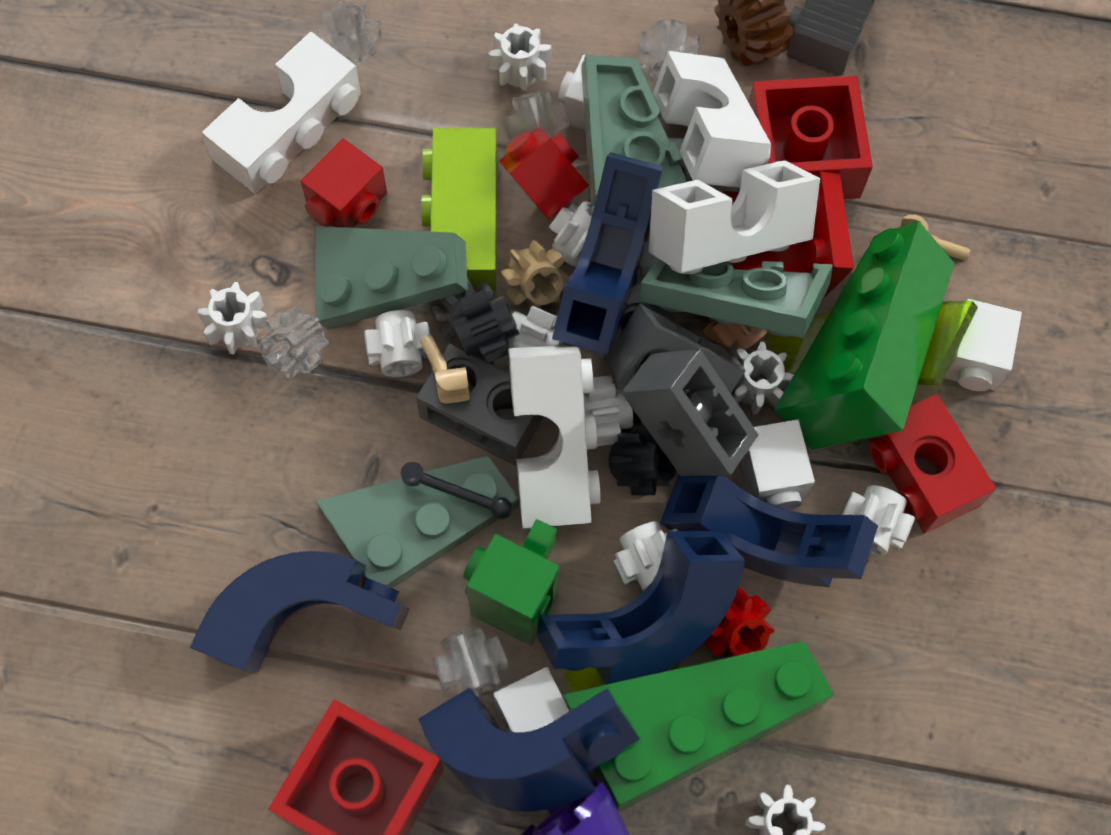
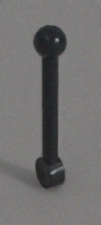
[401,462,513,519]

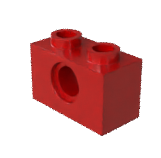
[868,393,996,534]

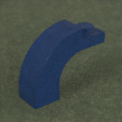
[552,152,664,355]
[660,473,878,587]
[536,531,745,685]
[190,551,410,672]
[419,687,640,812]

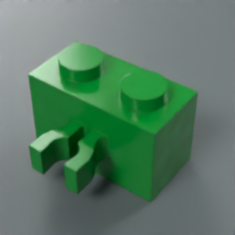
[463,519,560,646]

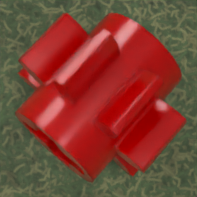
[704,586,775,658]

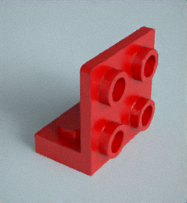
[721,171,854,297]

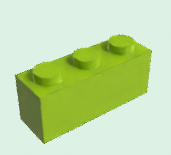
[421,128,497,293]

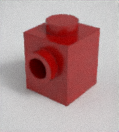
[499,127,589,220]
[301,138,387,228]

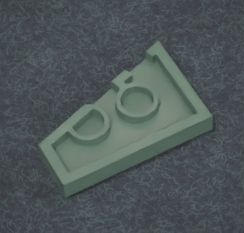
[581,55,687,206]
[315,226,468,329]
[640,258,833,338]
[316,455,520,588]

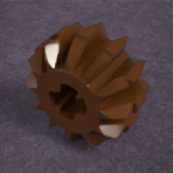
[715,0,793,67]

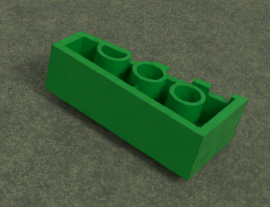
[774,221,955,450]
[563,641,834,812]

